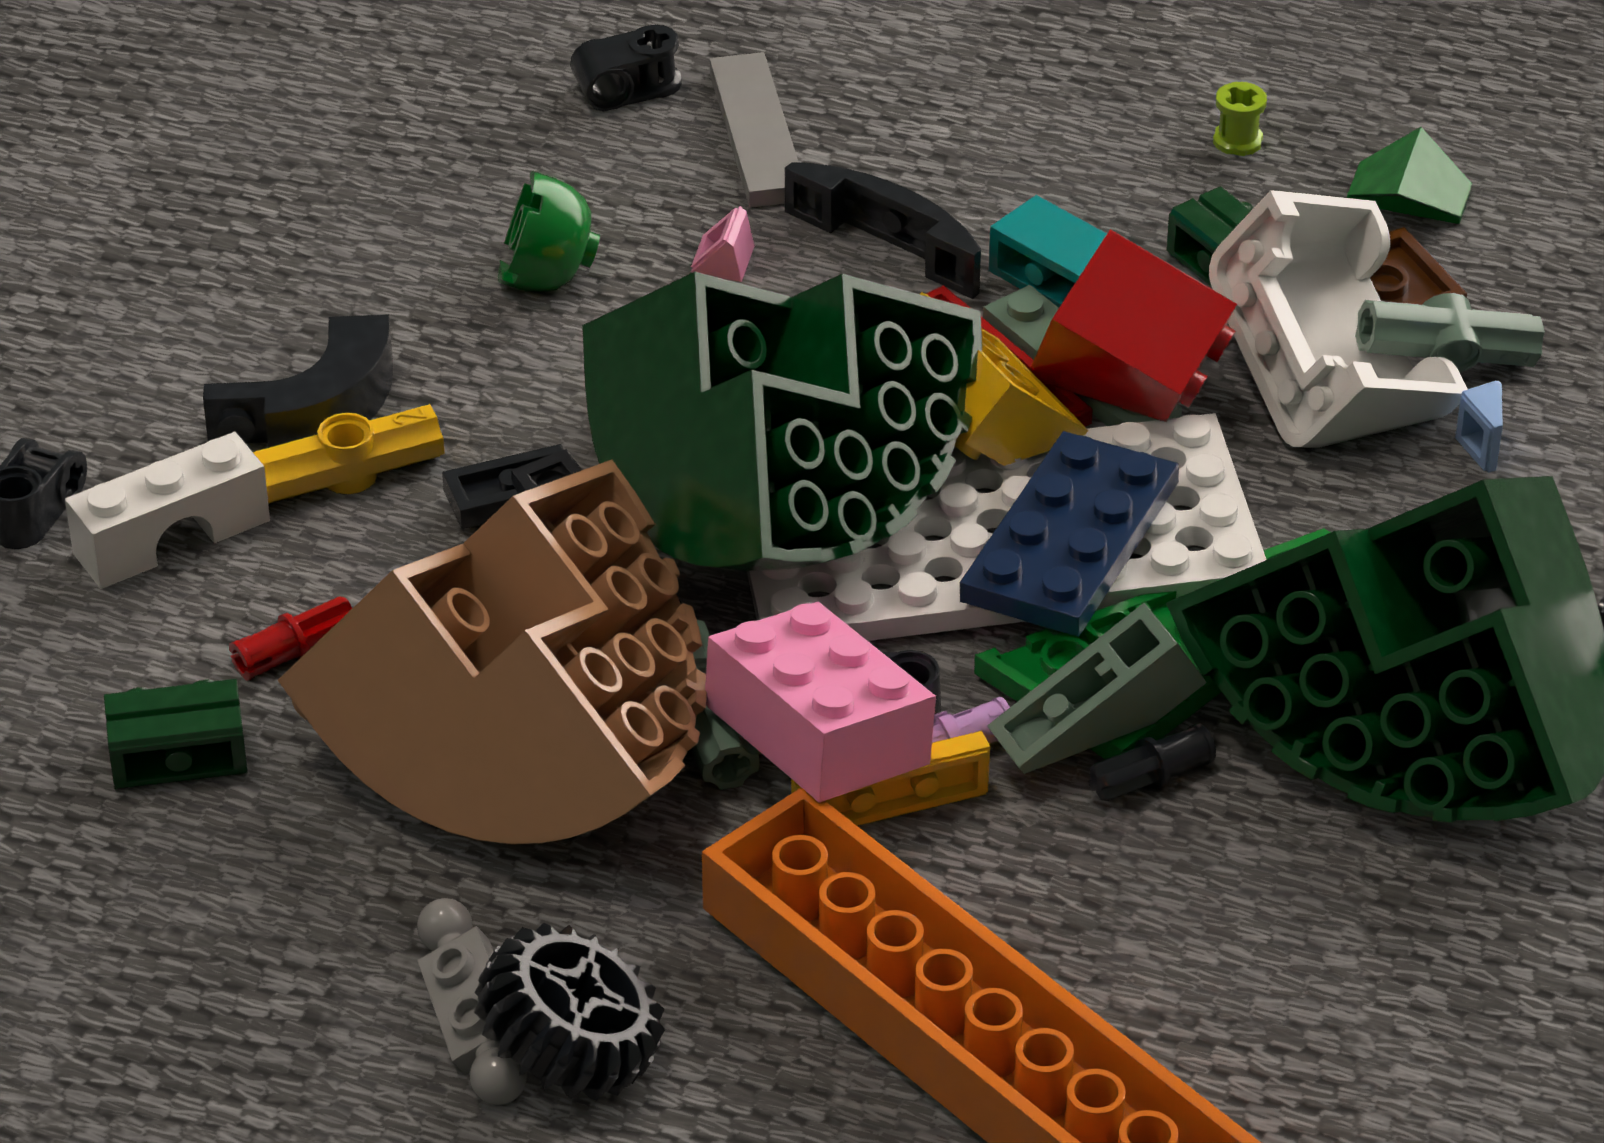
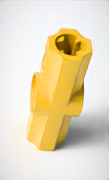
[253,404,445,504]

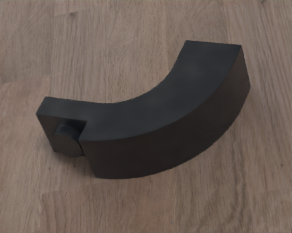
[203,314,393,448]

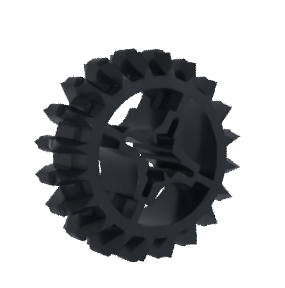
[474,923,665,1101]

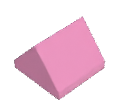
[691,206,755,282]

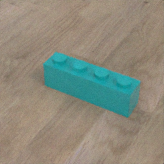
[988,195,1107,308]

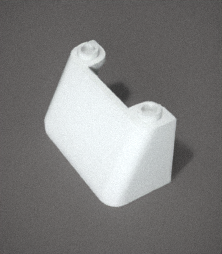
[1209,190,1467,448]

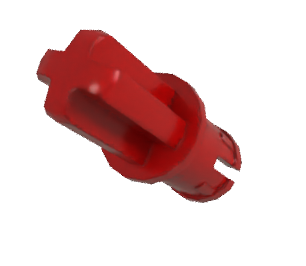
[229,596,352,681]

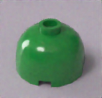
[498,171,600,293]

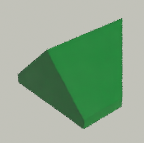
[1347,127,1472,224]

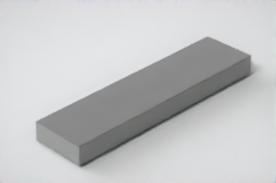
[710,52,798,208]

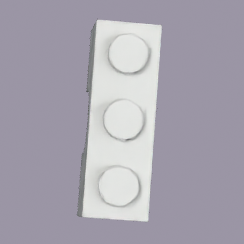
[65,432,270,589]

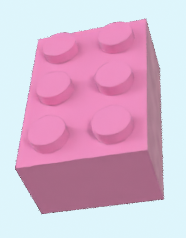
[705,602,936,802]

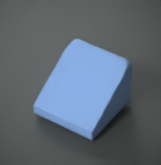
[1455,381,1503,473]

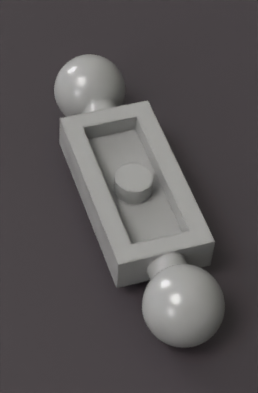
[417,898,527,1105]

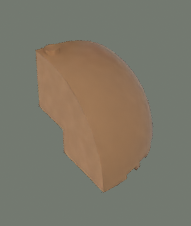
[278,459,707,844]

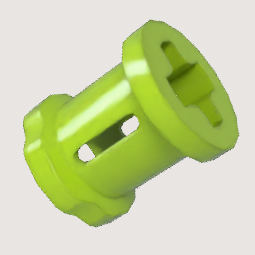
[1213,82,1267,156]

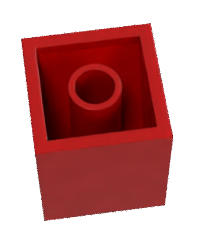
[1029,229,1237,422]

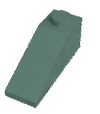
[987,603,1207,774]

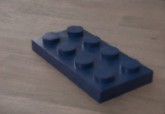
[959,431,1179,637]

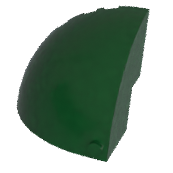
[582,272,982,571]
[1166,476,1604,822]

